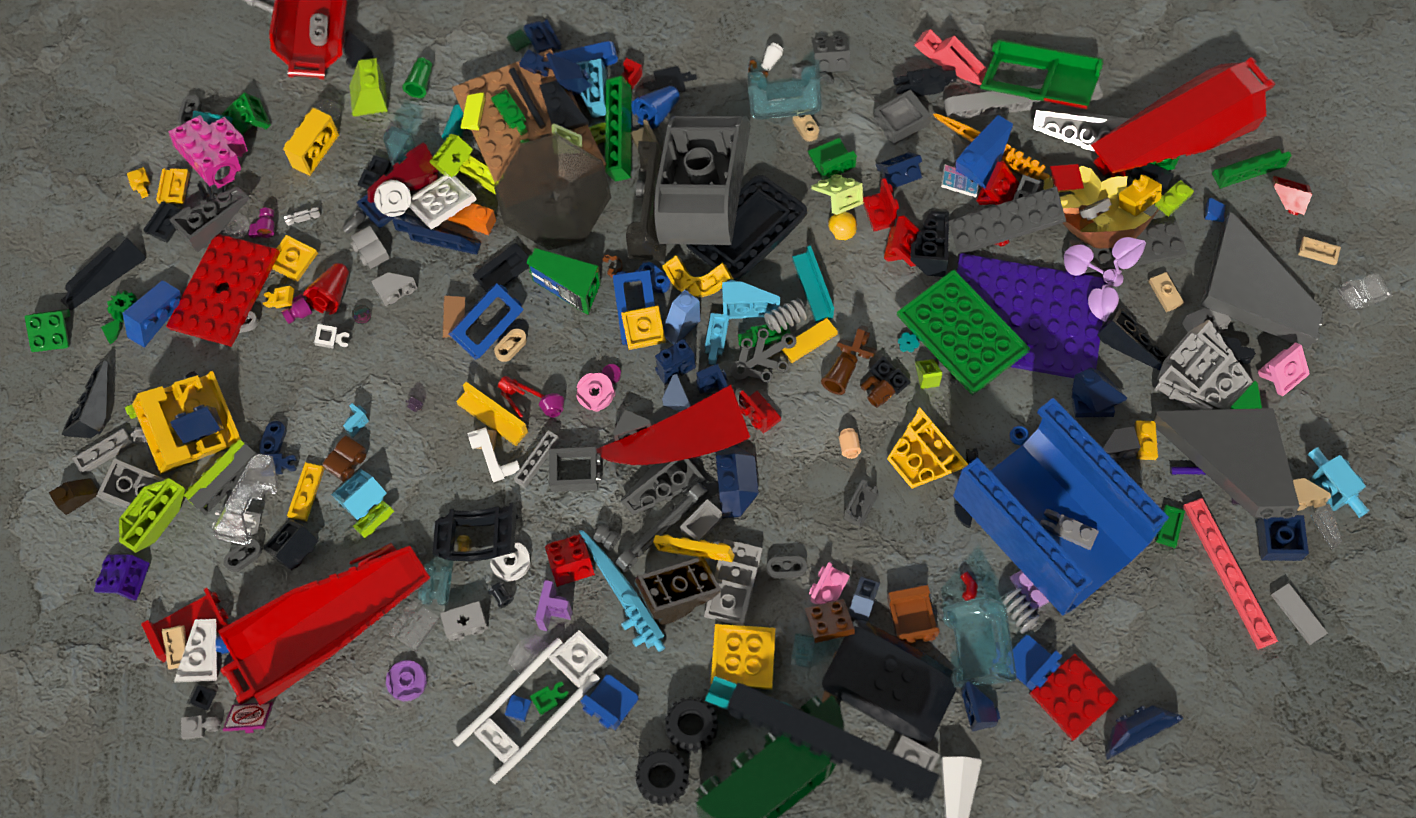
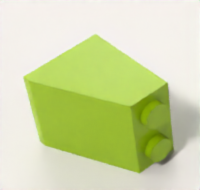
[350,58,388,117]

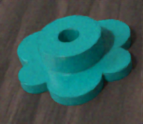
[898,333,920,353]

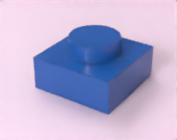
[505,695,532,722]

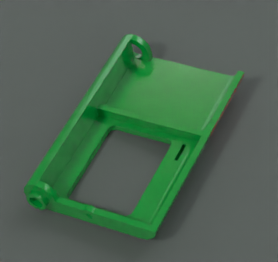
[981,39,1104,109]

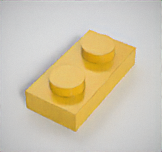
[1134,421,1158,460]

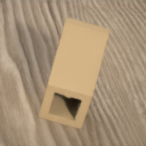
[1293,478,1331,511]

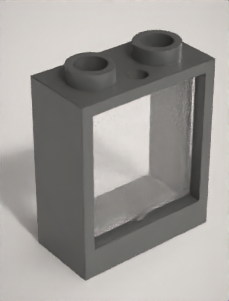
[874,90,931,144]

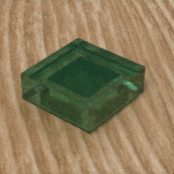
[506,29,531,52]

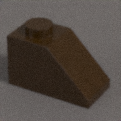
[49,478,99,515]

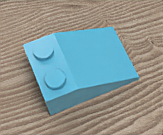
[722,280,780,319]

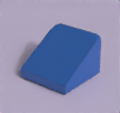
[1205,198,1225,222]

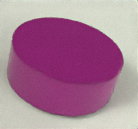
[602,364,621,384]

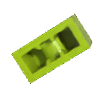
[429,134,473,178]

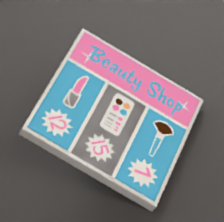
[941,165,978,197]

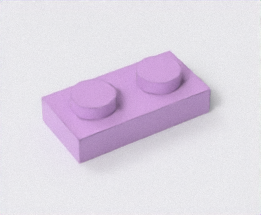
[1010,571,1049,609]

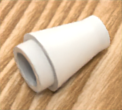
[761,43,783,71]

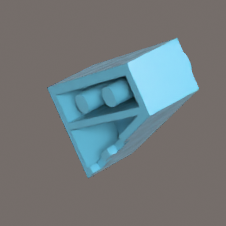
[576,59,607,118]

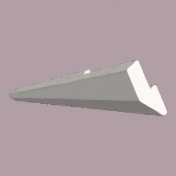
[941,757,981,818]

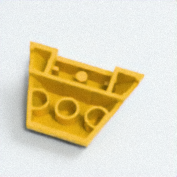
[887,407,969,489]

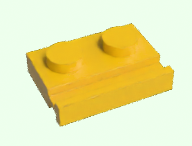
[156,168,190,204]

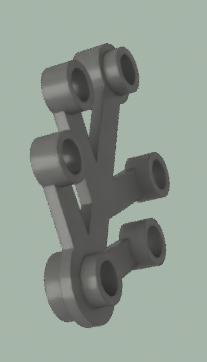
[731,328,797,382]

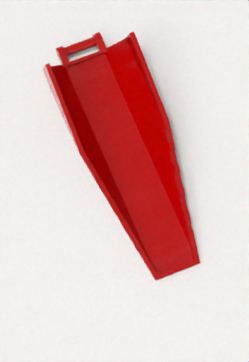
[269,0,347,80]
[1091,57,1275,173]
[218,546,430,705]

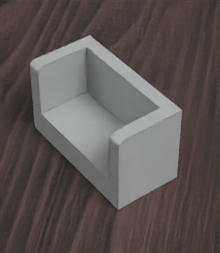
[680,499,722,541]

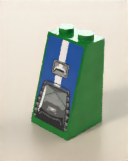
[527,248,601,315]

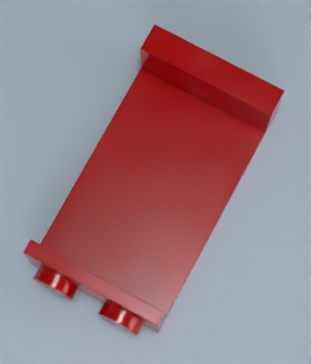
[141,588,229,662]

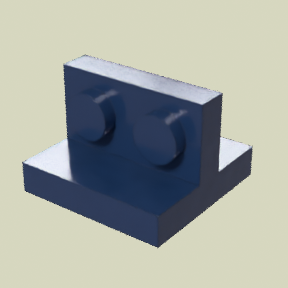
[876,152,922,189]

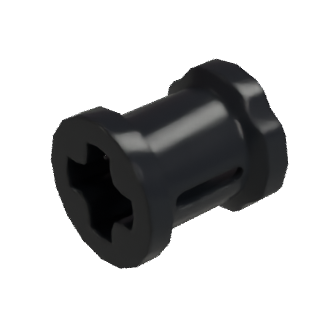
[488,582,514,608]

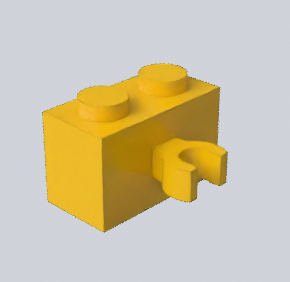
[1119,175,1162,217]

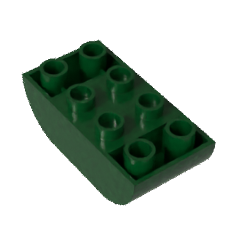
[696,695,844,818]

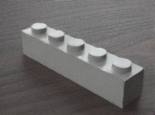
[514,430,559,488]

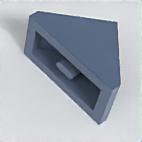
[662,374,690,412]

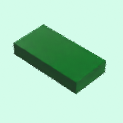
[1156,505,1185,548]

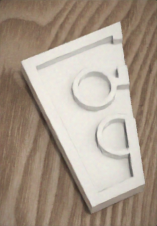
[174,619,217,682]

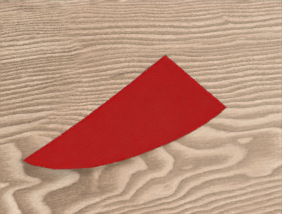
[596,385,750,465]

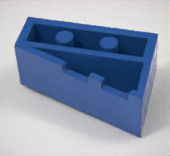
[123,280,181,348]

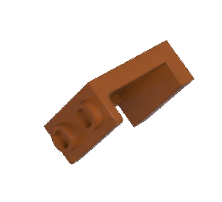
[887,585,940,645]

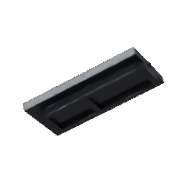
[472,243,529,292]

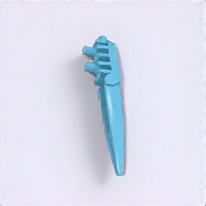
[579,530,665,652]

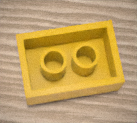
[283,108,339,176]

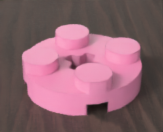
[576,373,616,412]

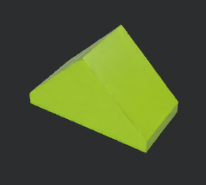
[915,359,942,389]

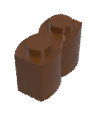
[322,435,367,482]

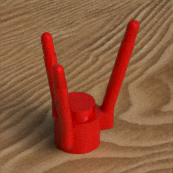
[498,376,545,418]
[349,543,396,566]

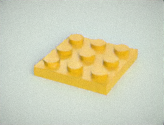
[711,624,776,690]

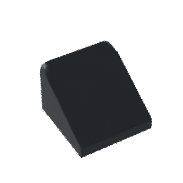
[187,684,217,711]

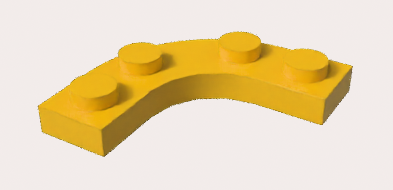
[662,255,734,297]

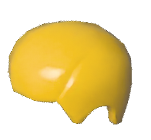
[828,212,857,240]

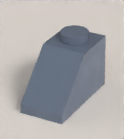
[849,577,880,621]

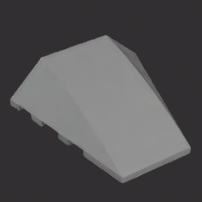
[1157,319,1253,409]

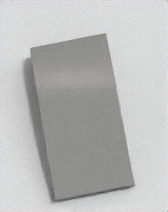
[704,539,763,626]

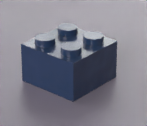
[1257,515,1309,561]

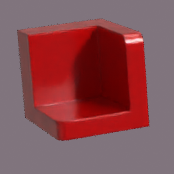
[621,58,643,90]

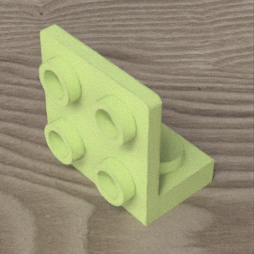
[812,174,863,215]

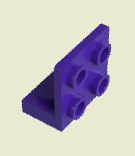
[94,555,150,600]

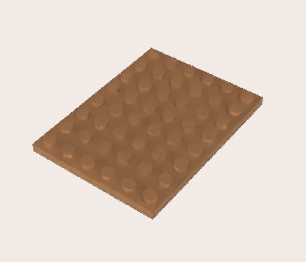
[452,49,606,208]

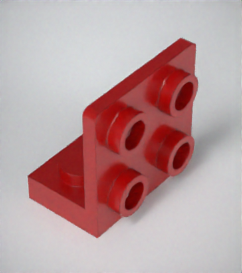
[863,178,899,232]
[739,390,781,434]

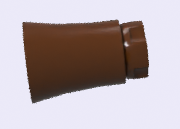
[821,352,858,395]

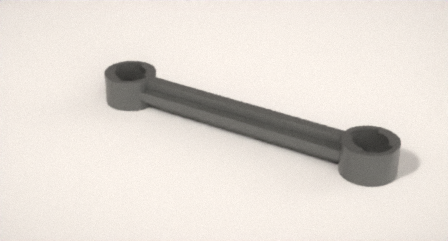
[616,483,709,572]

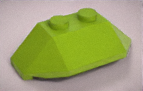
[119,478,185,553]

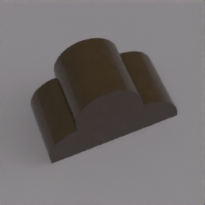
[634,556,722,625]

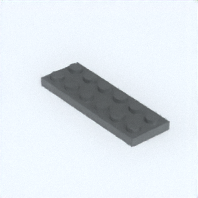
[949,187,1067,255]
[1068,221,1187,275]

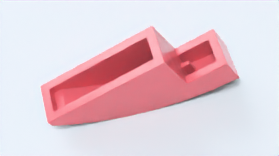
[914,29,988,85]

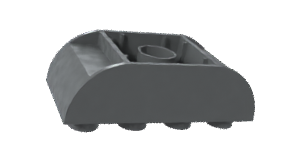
[655,116,751,245]

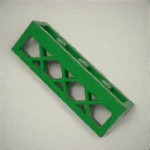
[1212,149,1292,188]

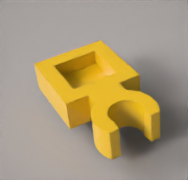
[263,286,294,308]

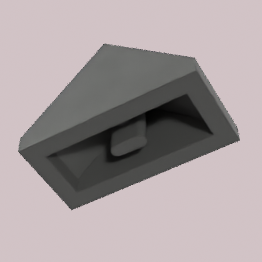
[613,410,651,441]

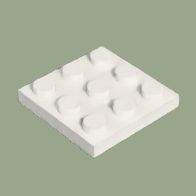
[409,176,477,229]

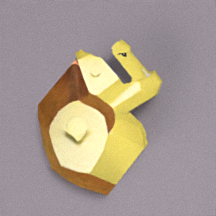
[1044,166,1160,249]

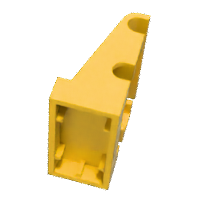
[132,371,241,475]

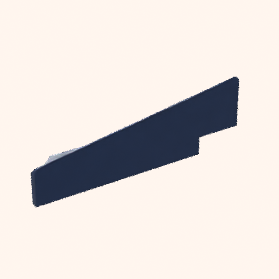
[392,213,481,255]

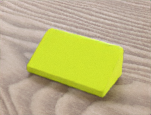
[461,93,485,130]

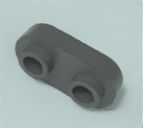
[178,95,201,125]
[224,539,262,572]
[767,556,807,578]

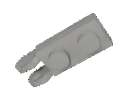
[1040,509,1099,550]

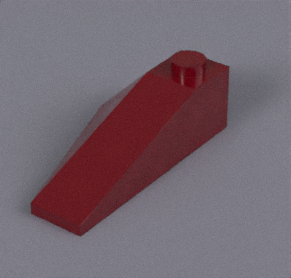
[367,142,438,203]

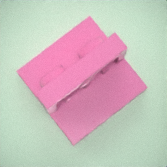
[1258,343,1310,396]

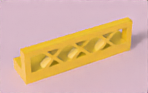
[456,382,528,446]

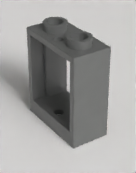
[549,447,601,492]

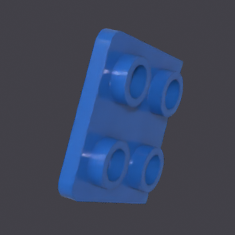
[1002,635,1062,691]
[581,675,639,730]

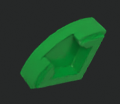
[101,319,122,344]

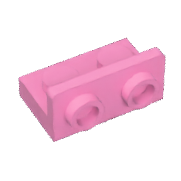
[809,562,850,605]

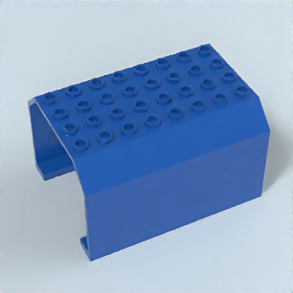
[953,398,1169,616]

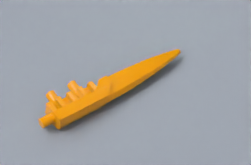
[933,114,1051,180]

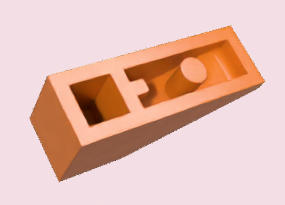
[446,204,496,235]

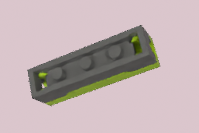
[184,439,261,516]

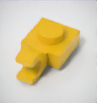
[126,167,151,199]

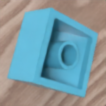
[331,468,387,520]

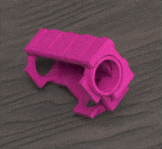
[168,115,248,188]

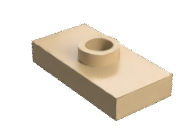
[1298,236,1341,265]
[1148,272,1184,312]
[162,625,187,670]

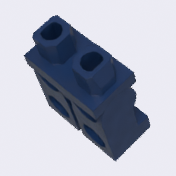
[655,339,696,385]

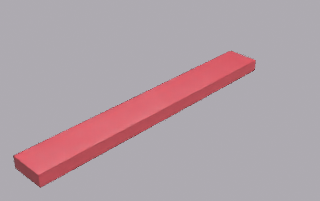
[1183,498,1278,650]

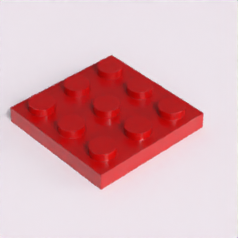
[1030,654,1119,741]

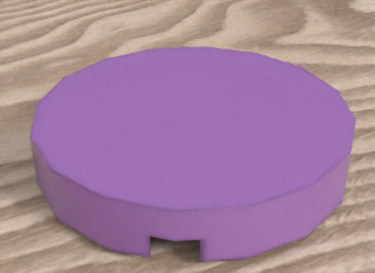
[386,660,427,701]

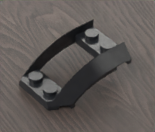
[432,502,520,561]

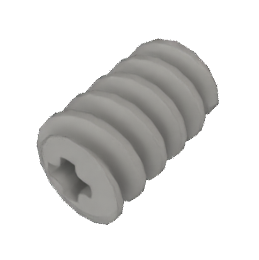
[764,297,807,333]
[1000,587,1040,634]

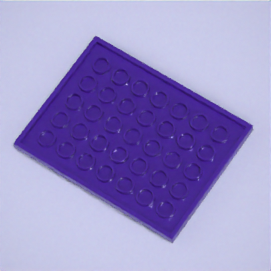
[957,253,1108,378]

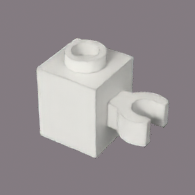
[314,324,350,349]

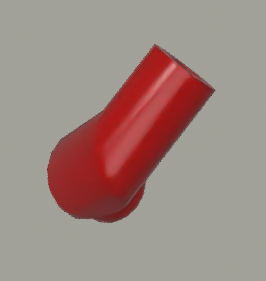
[960,571,978,602]

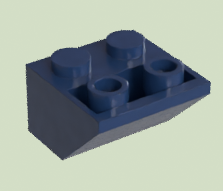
[170,405,224,444]

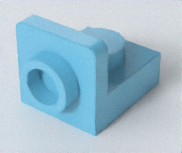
[343,403,369,437]

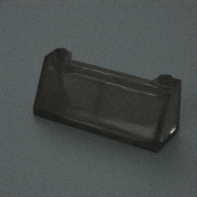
[626,141,667,261]

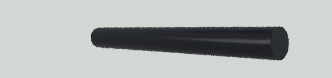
[509,68,546,129]

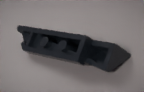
[61,238,146,310]

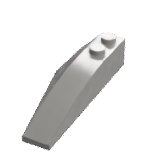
[1033,110,1130,152]

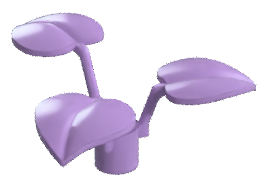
[1064,237,1146,322]

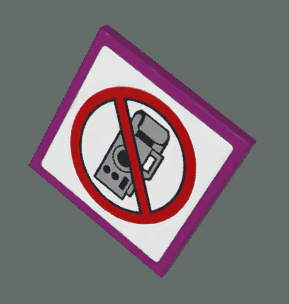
[223,702,273,733]

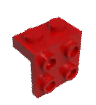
[545,534,595,587]

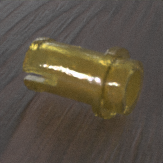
[456,535,472,551]

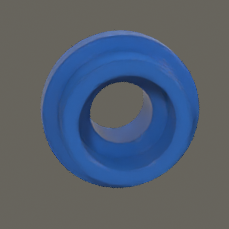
[1010,426,1029,445]

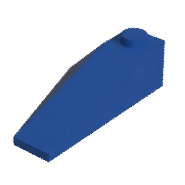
[956,115,1013,188]

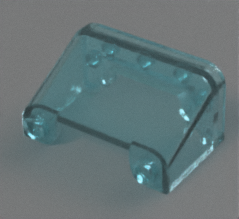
[748,65,822,120]
[943,596,1016,688]

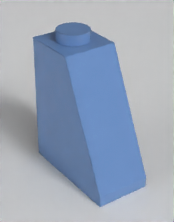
[663,290,701,344]

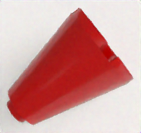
[303,263,349,315]

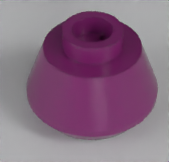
[539,393,564,417]

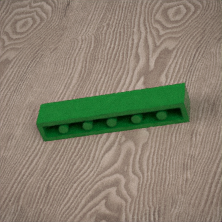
[605,76,631,182]

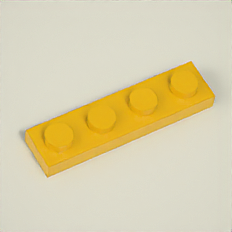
[653,535,734,562]

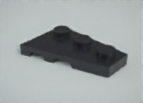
[540,80,589,130]

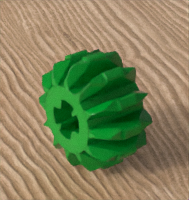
[107,290,139,323]

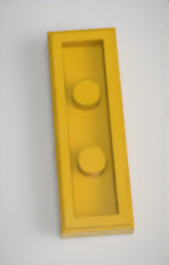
[782,318,838,363]
[287,462,325,522]

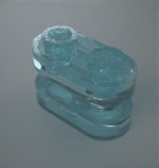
[418,565,452,606]

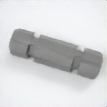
[284,207,321,226]

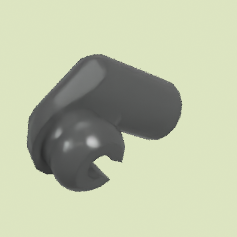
[342,210,365,234]

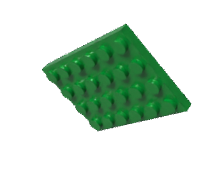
[897,270,1030,396]

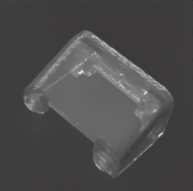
[212,454,279,546]

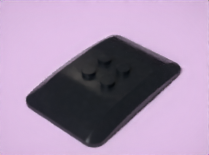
[686,175,808,280]
[822,620,960,745]

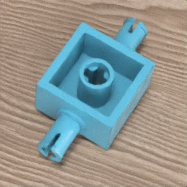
[1308,447,1370,518]

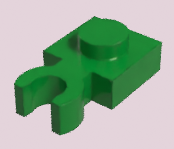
[530,682,569,715]

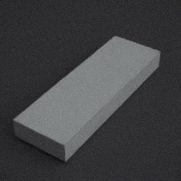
[72,428,135,475]
[1271,583,1328,645]

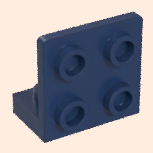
[696,364,735,394]

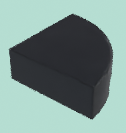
[954,503,972,528]

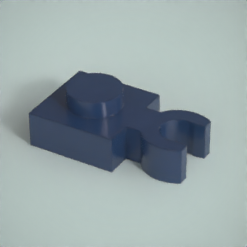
[519,49,552,77]
[262,453,297,475]

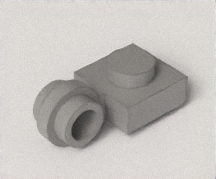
[181,715,221,740]

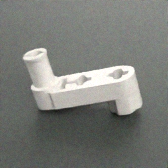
[468,427,520,482]

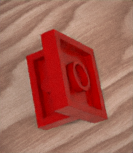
[976,161,1020,205]
[884,215,920,267]

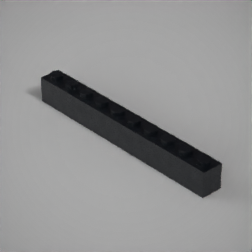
[727,682,940,804]

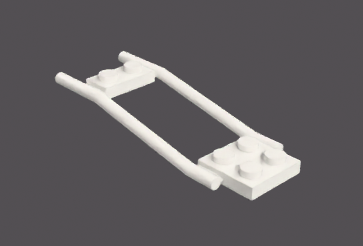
[453,630,607,784]

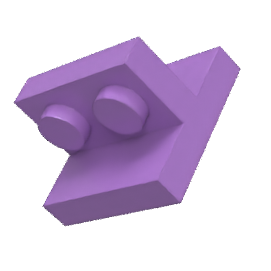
[535,580,573,631]

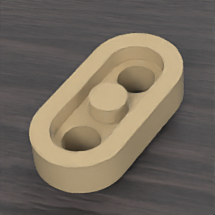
[792,109,819,141]
[494,329,527,362]

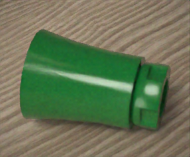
[402,57,432,98]

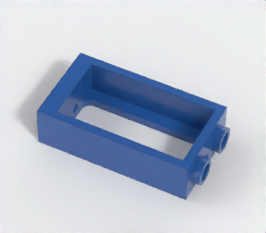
[613,269,655,345]
[448,284,524,360]

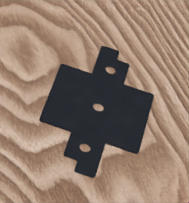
[642,66,697,92]

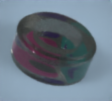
[352,305,372,324]

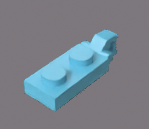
[705,313,729,365]

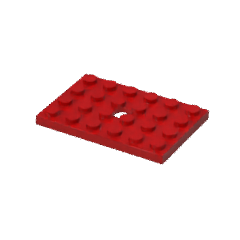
[166,234,280,347]

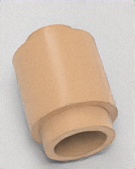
[839,428,861,459]

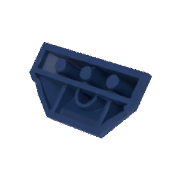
[715,445,759,519]
[1105,705,1184,760]

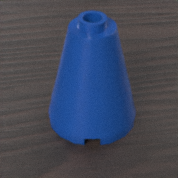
[631,86,680,129]

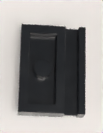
[143,201,182,243]

